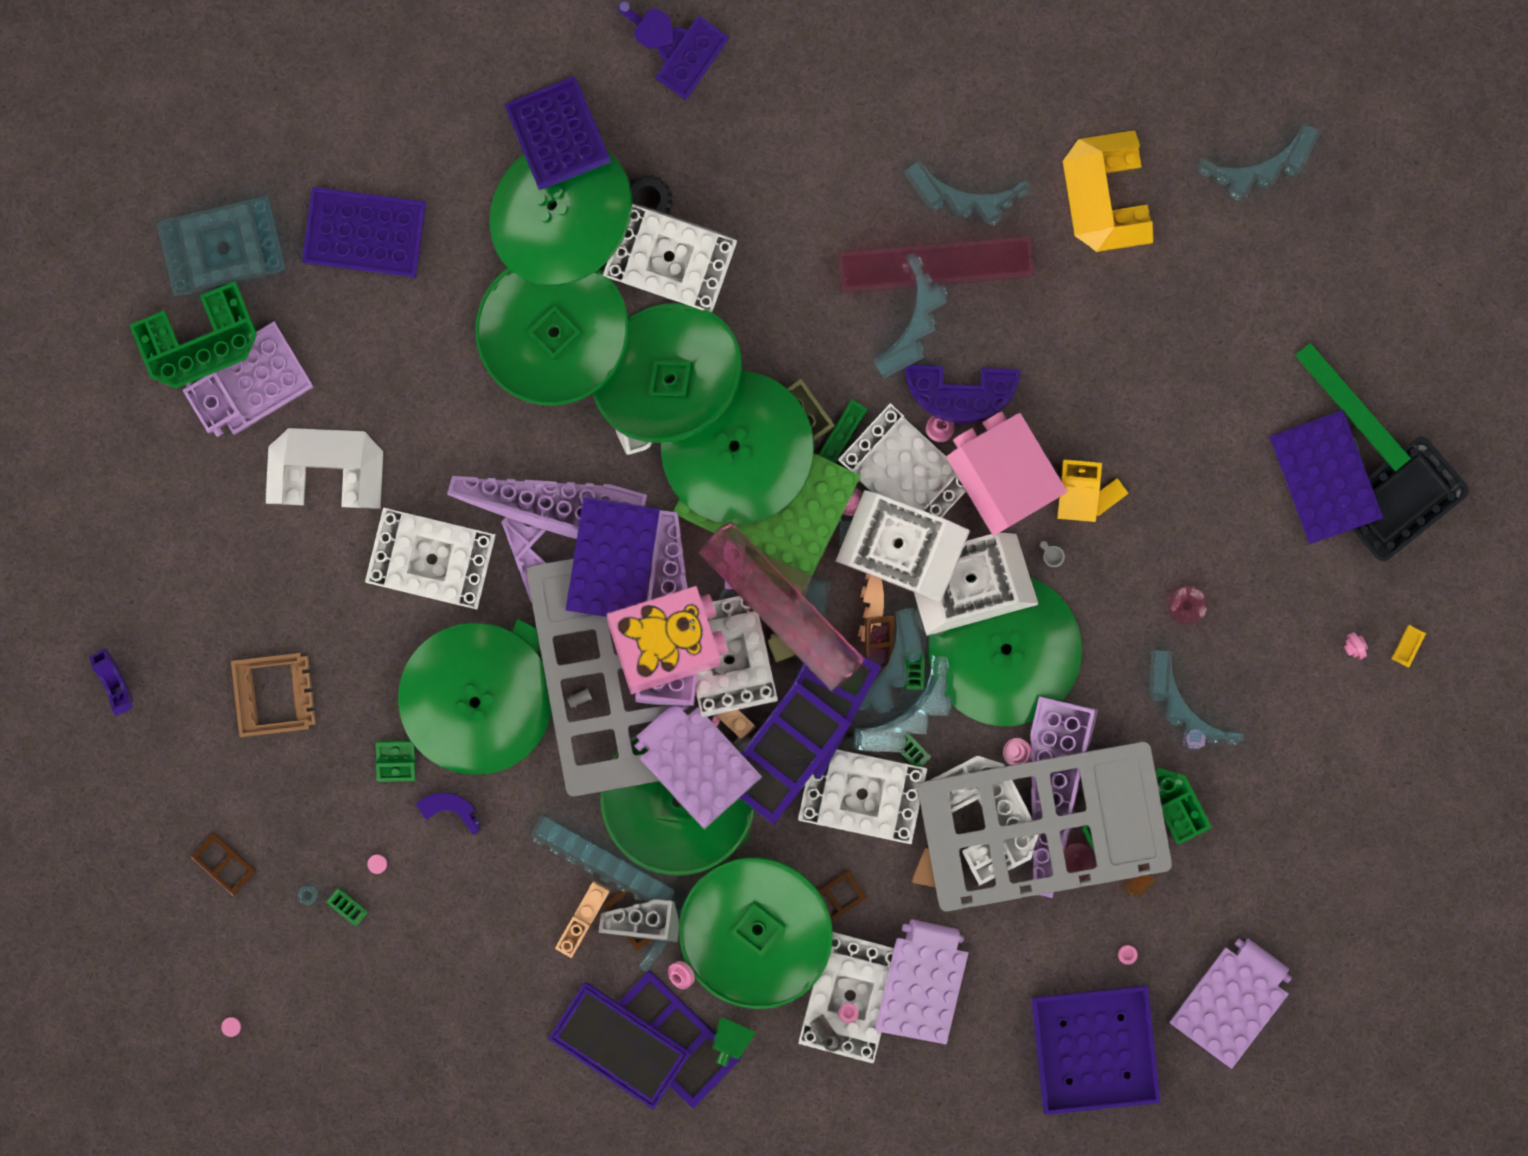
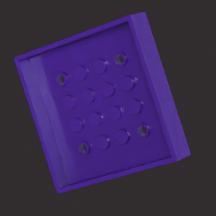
[1031,985,1160,1115]

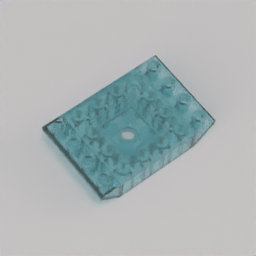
[156,195,286,297]

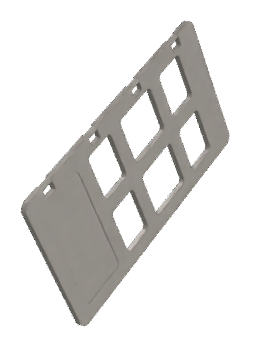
[527,557,686,797]
[918,742,1172,911]

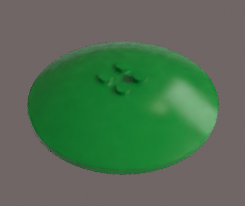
[489,151,632,286]
[475,268,629,406]
[593,303,742,443]
[661,371,814,525]
[928,577,1082,726]
[398,623,552,775]
[600,734,755,876]
[679,857,833,1009]

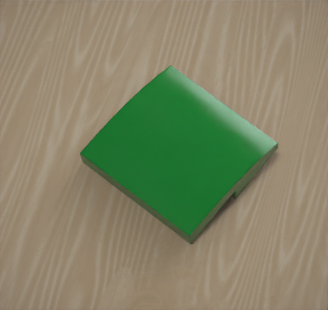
[376,740,416,782]

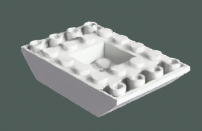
[603,204,737,312]
[836,490,970,602]
[365,508,496,609]
[914,533,1038,635]
[696,595,778,717]
[798,745,927,844]
[798,932,894,1063]

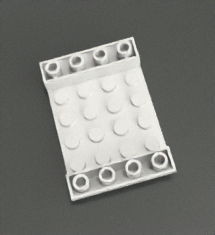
[838,403,966,518]

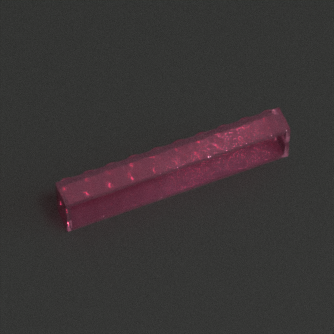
[839,236,1034,294]
[699,522,864,691]

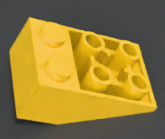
[1057,460,1102,522]

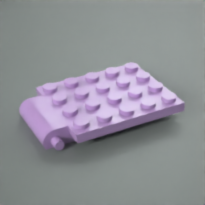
[183,322,314,437]
[635,705,762,829]
[875,919,969,1044]
[1169,938,1292,1069]

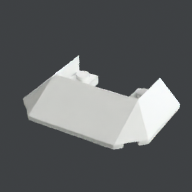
[266,428,383,509]
[929,756,1039,885]

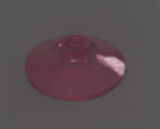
[1168,586,1207,625]
[870,625,899,663]
[1063,843,1095,881]

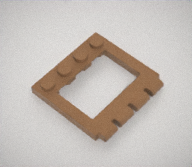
[231,653,316,737]

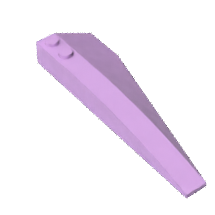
[447,476,647,539]
[636,510,697,705]
[1030,697,1098,898]

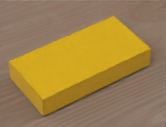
[1097,478,1129,517]
[1391,625,1426,668]

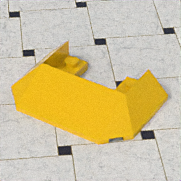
[1063,130,1153,252]

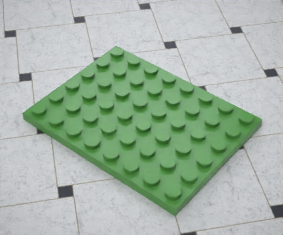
[673,441,861,578]

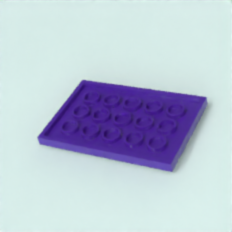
[504,76,611,191]
[302,187,426,278]
[1270,410,1383,545]
[565,496,660,617]

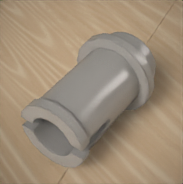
[566,688,592,708]

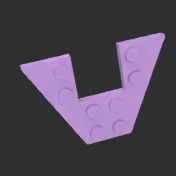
[501,517,546,602]

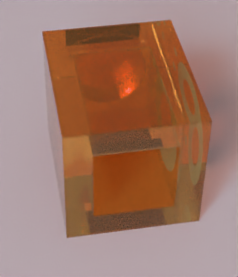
[1124,867,1156,898]

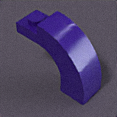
[89,648,134,716]
[416,793,481,835]

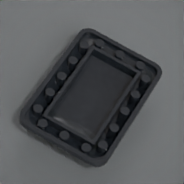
[1352,437,1469,561]

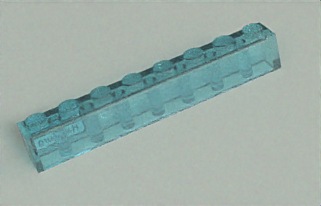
[530,815,676,903]

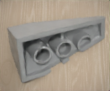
[598,900,679,942]

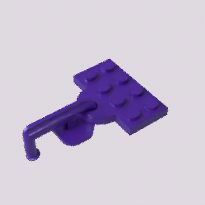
[617,1,730,101]

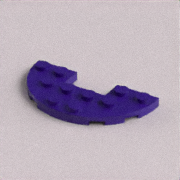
[905,365,1020,424]

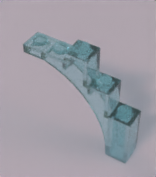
[1196,124,1321,201]
[903,160,1031,226]
[874,253,949,379]
[833,608,924,713]
[1148,650,1244,750]
[853,655,952,752]

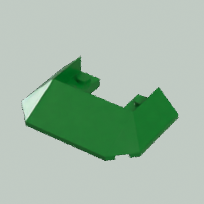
[129,281,257,389]
[1082,768,1212,866]

